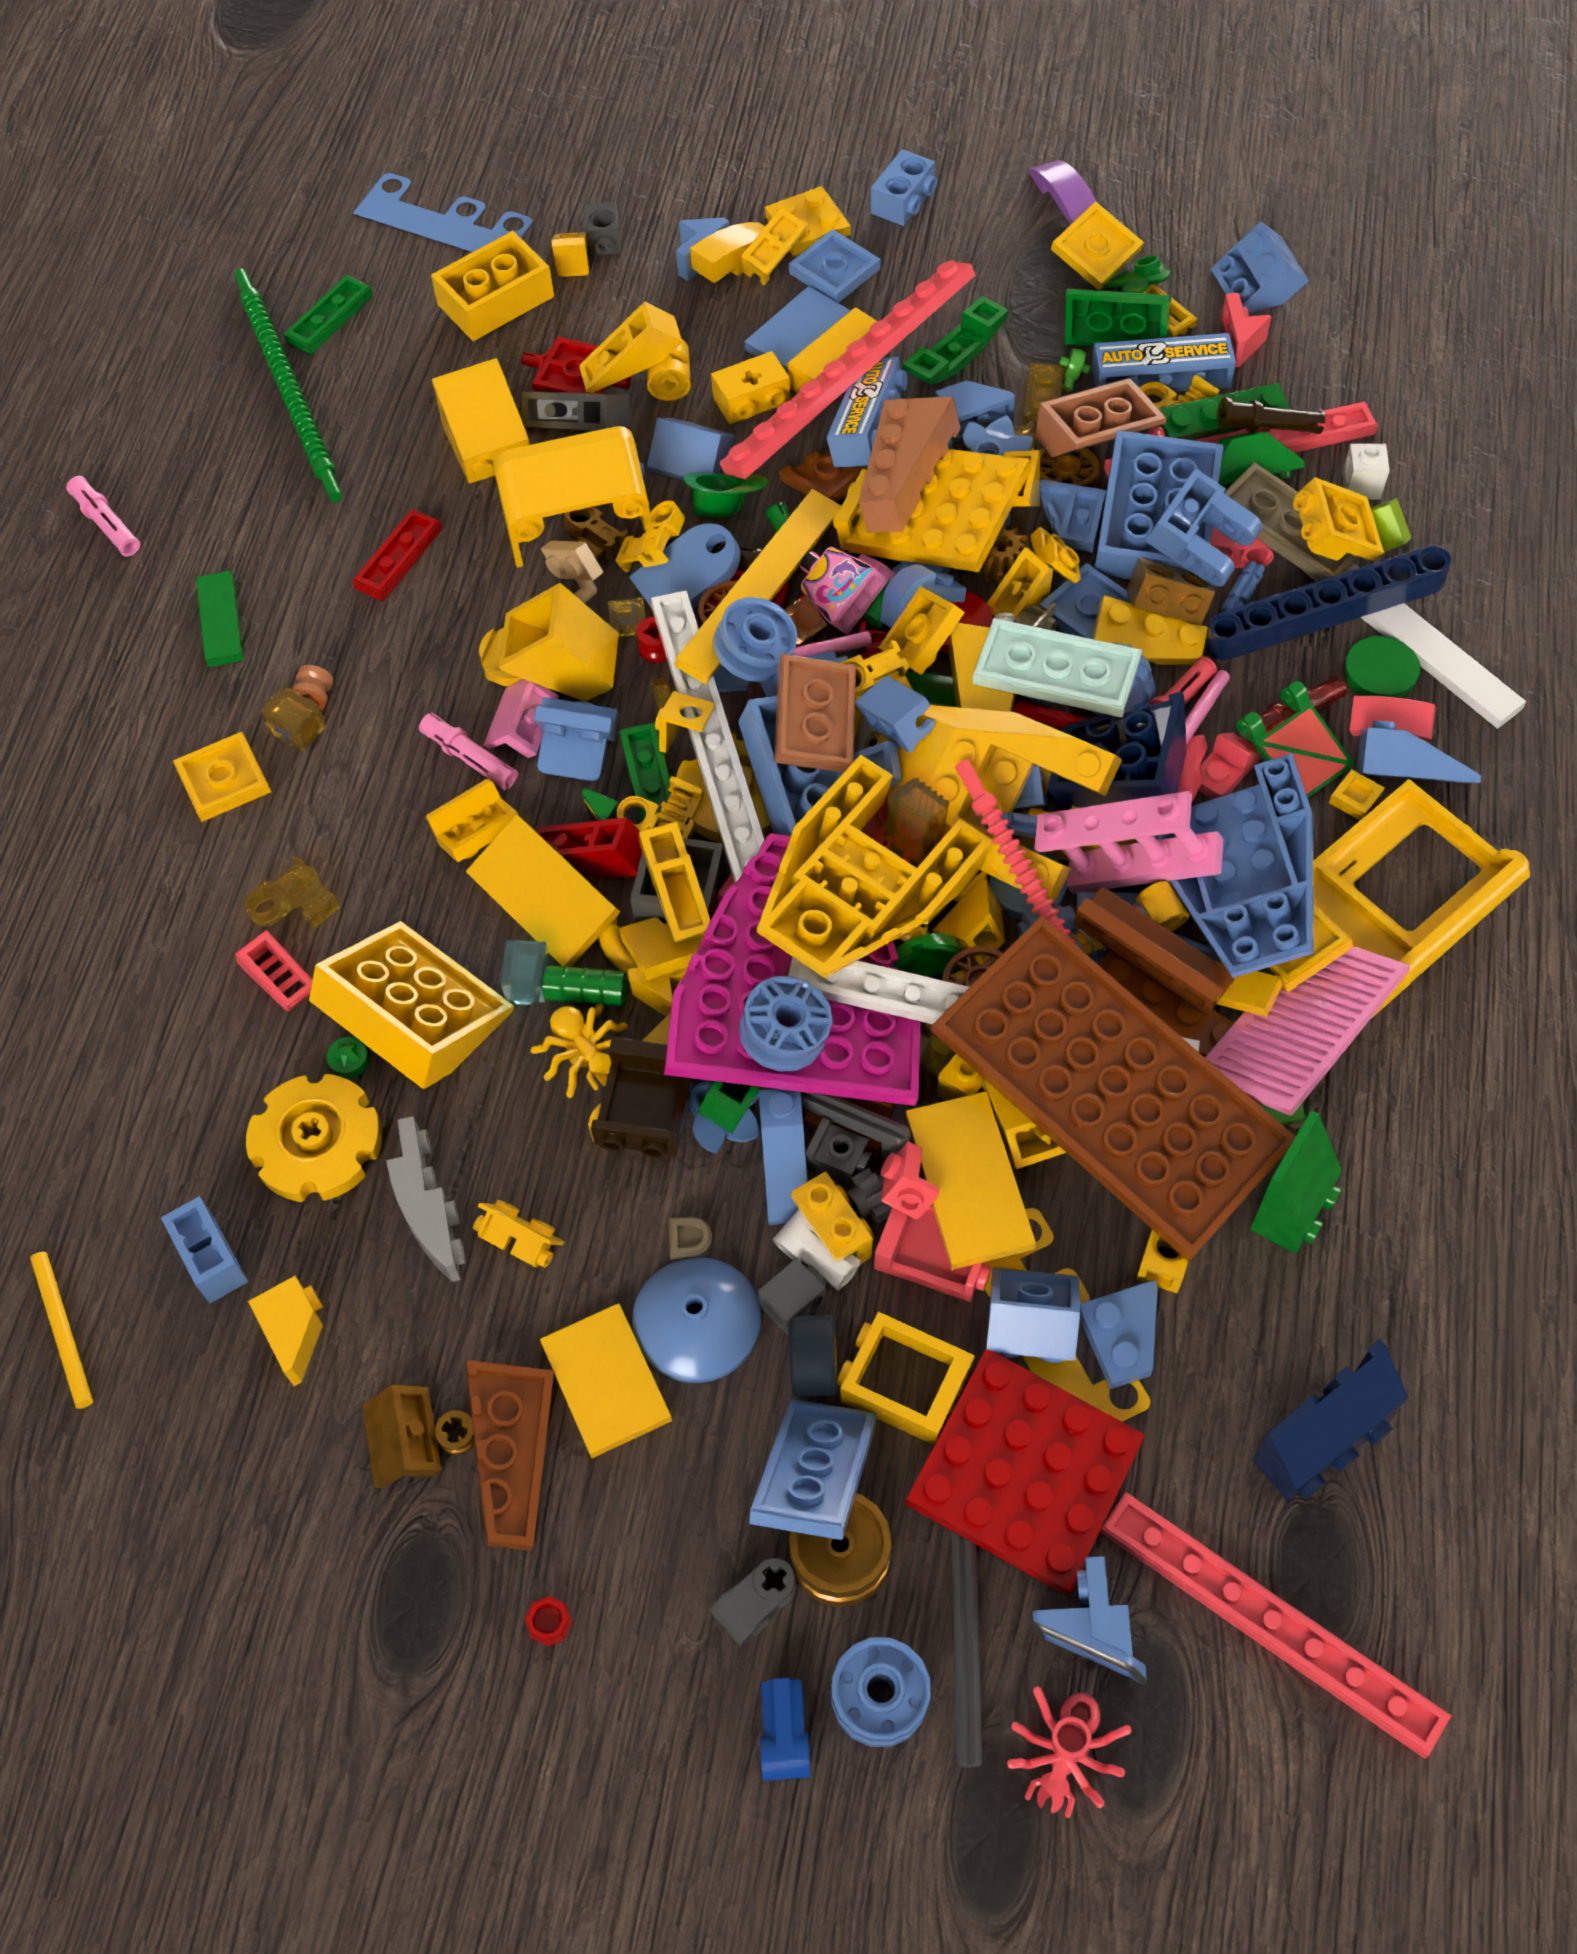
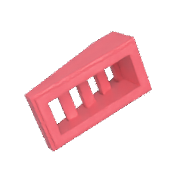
[235,930,313,1013]

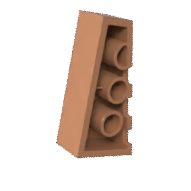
[859,396,961,533]

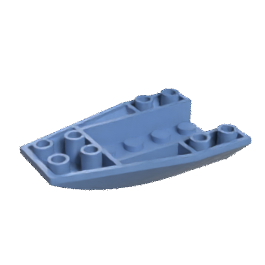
[1154,753,1314,978]

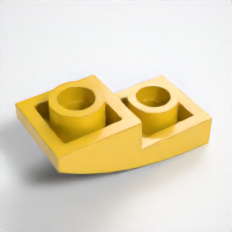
[1030,527,1081,584]

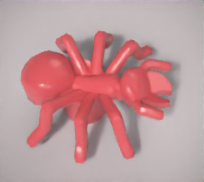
[1007,1686,1132,1818]

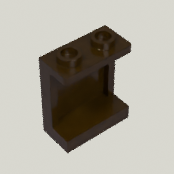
[591,1037,694,1158]

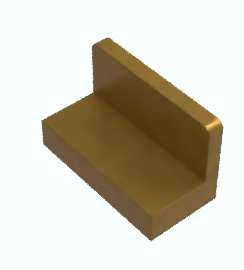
[363,1385,442,1488]

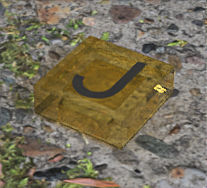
[608,597,646,637]

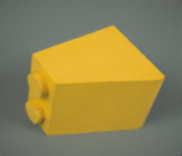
[432,358,530,484]
[498,583,619,701]

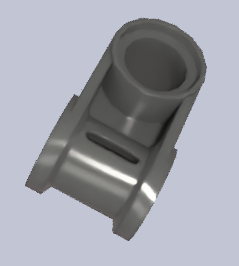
[710,1558,797,1648]

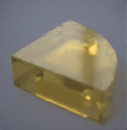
[650,677,671,712]

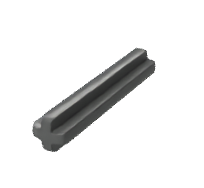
[801,1092,912,1150]

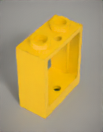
[837,1312,975,1446]

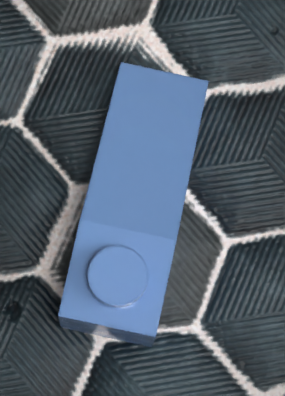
[1356,721,1481,784]
[758,1089,808,1225]

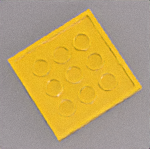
[846,449,1031,572]

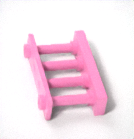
[1034,791,1223,894]

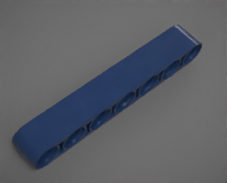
[1206,545,1451,660]

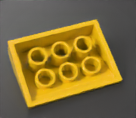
[309,921,514,1090]

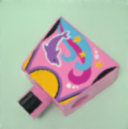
[800,547,889,635]

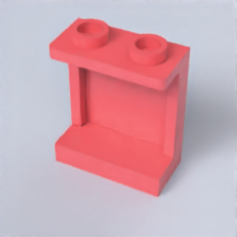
[874,1204,991,1302]

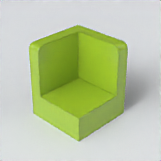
[1371,498,1411,552]

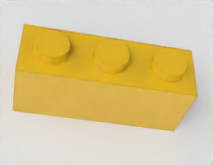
[788,307,877,393]

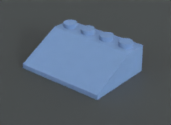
[1095,430,1223,579]

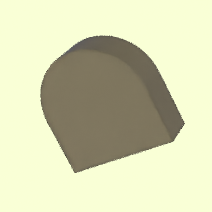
[669,1216,713,1263]

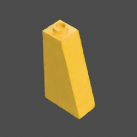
[949,623,1015,712]

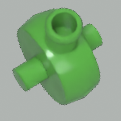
[1059,348,1090,392]

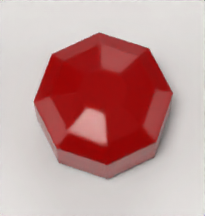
[524,1596,573,1647]

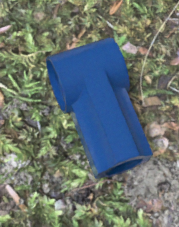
[760,1678,811,1781]

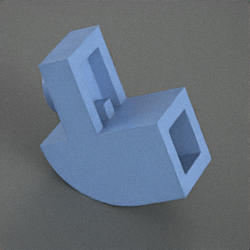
[880,564,966,628]

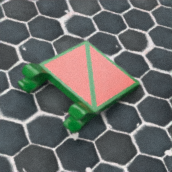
[1236,681,1355,798]

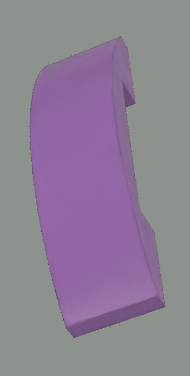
[1029,160,1097,225]

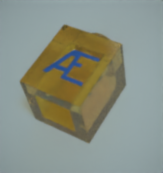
[261,686,326,752]

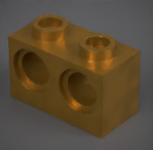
[1126,557,1215,625]

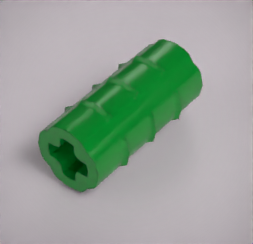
[542,965,629,1006]

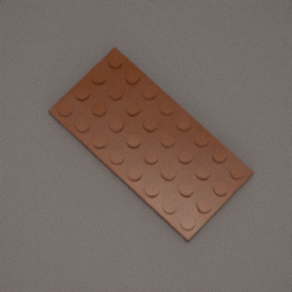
[930,916,1296,1262]

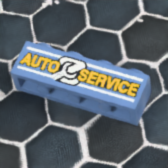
[1091,333,1236,392]
[827,357,907,467]

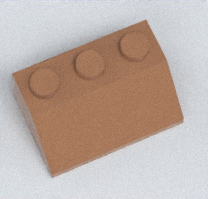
[1035,378,1166,457]

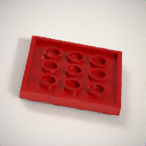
[904,1347,1145,1596]

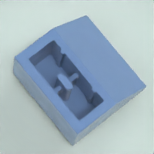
[1211,221,1309,313]

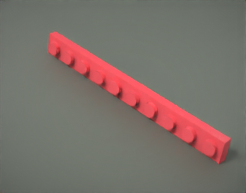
[719,260,976,479]

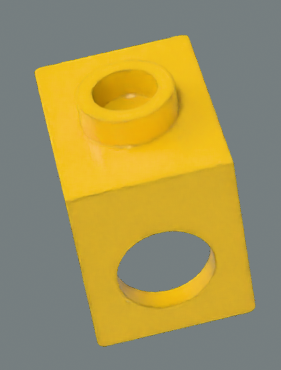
[655,691,715,753]

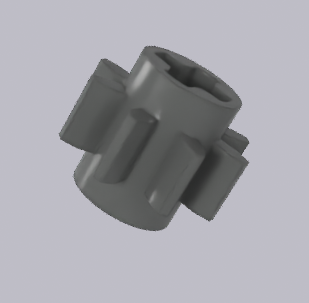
[846,1168,892,1224]

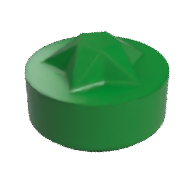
[326,1037,369,1079]

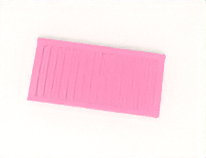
[1205,946,1410,1116]

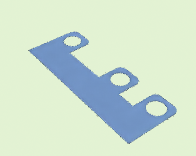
[353,173,533,252]

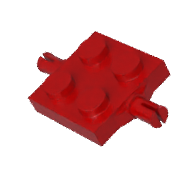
[521,336,632,393]

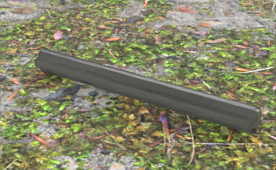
[951,1531,982,1768]

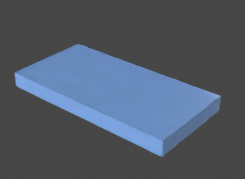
[749,1399,877,1540]

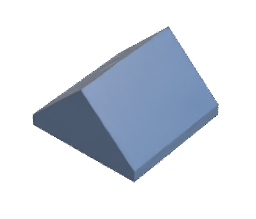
[647,418,736,481]

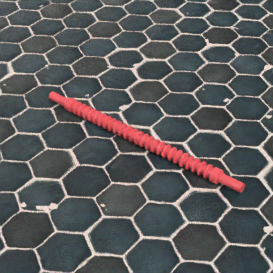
[955,759,1082,950]

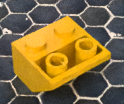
[981,1079,1066,1169]

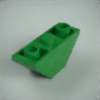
[1217,432,1305,491]

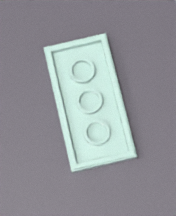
[973,618,1142,717]

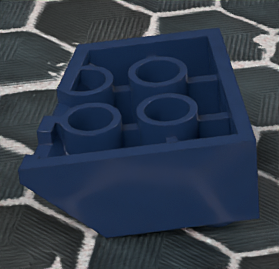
[1252,1339,1408,1503]

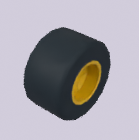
[789,1315,837,1397]

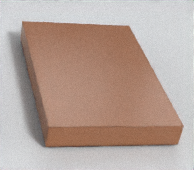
[774,654,856,773]

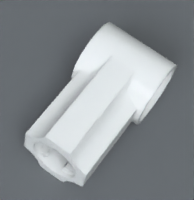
[772,1209,861,1292]

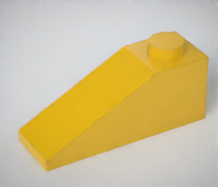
[579,302,682,393]

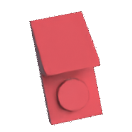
[1221,293,1272,367]
[1198,733,1262,800]

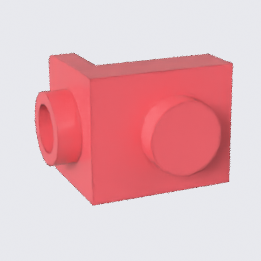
[881,1141,939,1219]

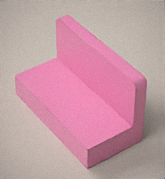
[483,679,559,758]

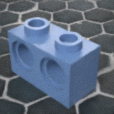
[870,149,937,226]
[161,1196,248,1303]

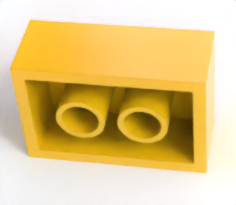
[431,231,554,342]

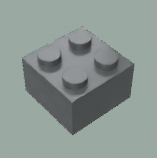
[630,838,726,924]

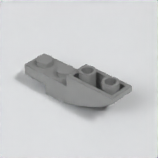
[386,1116,465,1282]

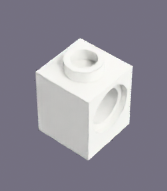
[1342,444,1390,500]

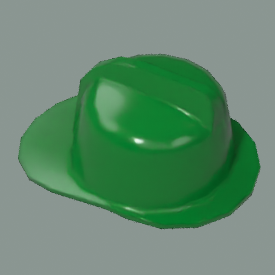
[683,472,768,518]

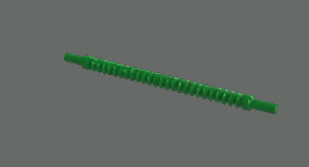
[234,269,343,502]

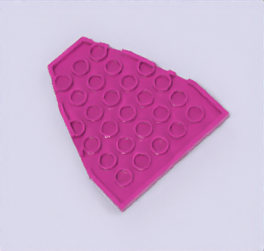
[664,833,921,1106]

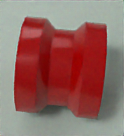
[636,617,667,663]

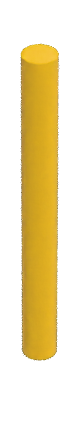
[30,1252,93,1409]

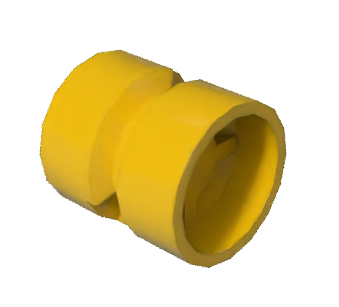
[647,339,691,401]

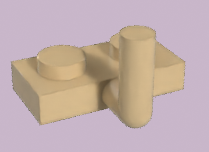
[541,541,603,604]

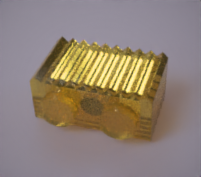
[882,778,949,868]

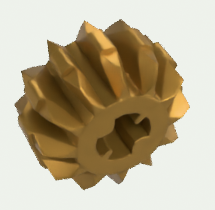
[975,525,1031,585]

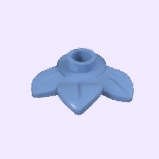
[963,415,1033,456]
[688,1081,759,1153]

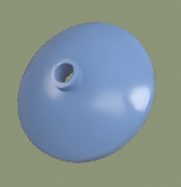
[632,1257,761,1383]

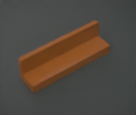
[1074,887,1235,1015]

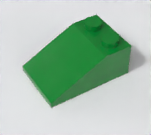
[1250,1110,1342,1254]

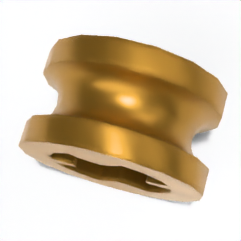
[435,1410,475,1455]

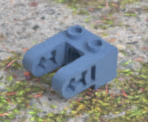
[1145,468,1263,586]

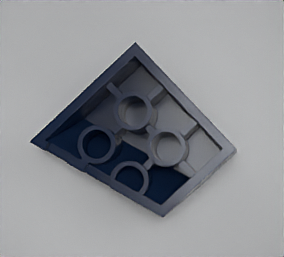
[1048,691,1187,811]

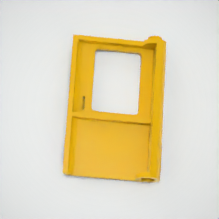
[1313,779,1530,1017]

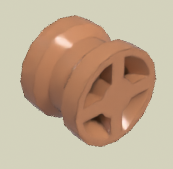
[290,665,334,711]

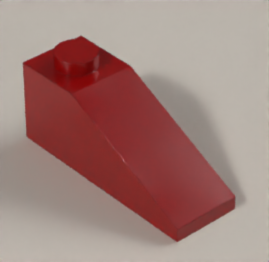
[536,817,642,879]

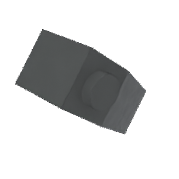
[522,392,629,431]

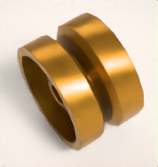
[789,1493,892,1608]

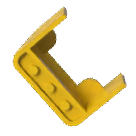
[493,426,650,568]

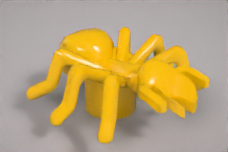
[531,1003,628,1098]

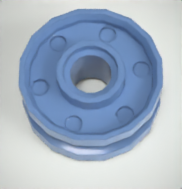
[713,597,798,682]
[738,976,833,1072]
[831,1637,931,1747]

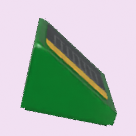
[582,788,618,821]

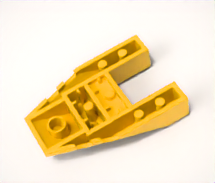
[876,705,1122,904]
[756,755,993,978]

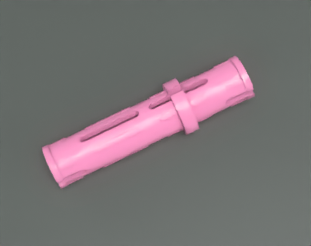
[66,476,141,557]
[419,712,518,791]

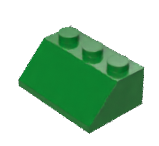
[1065,289,1172,347]

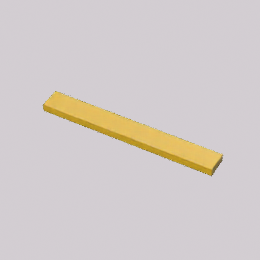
[674,489,841,685]

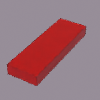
[352,509,442,601]

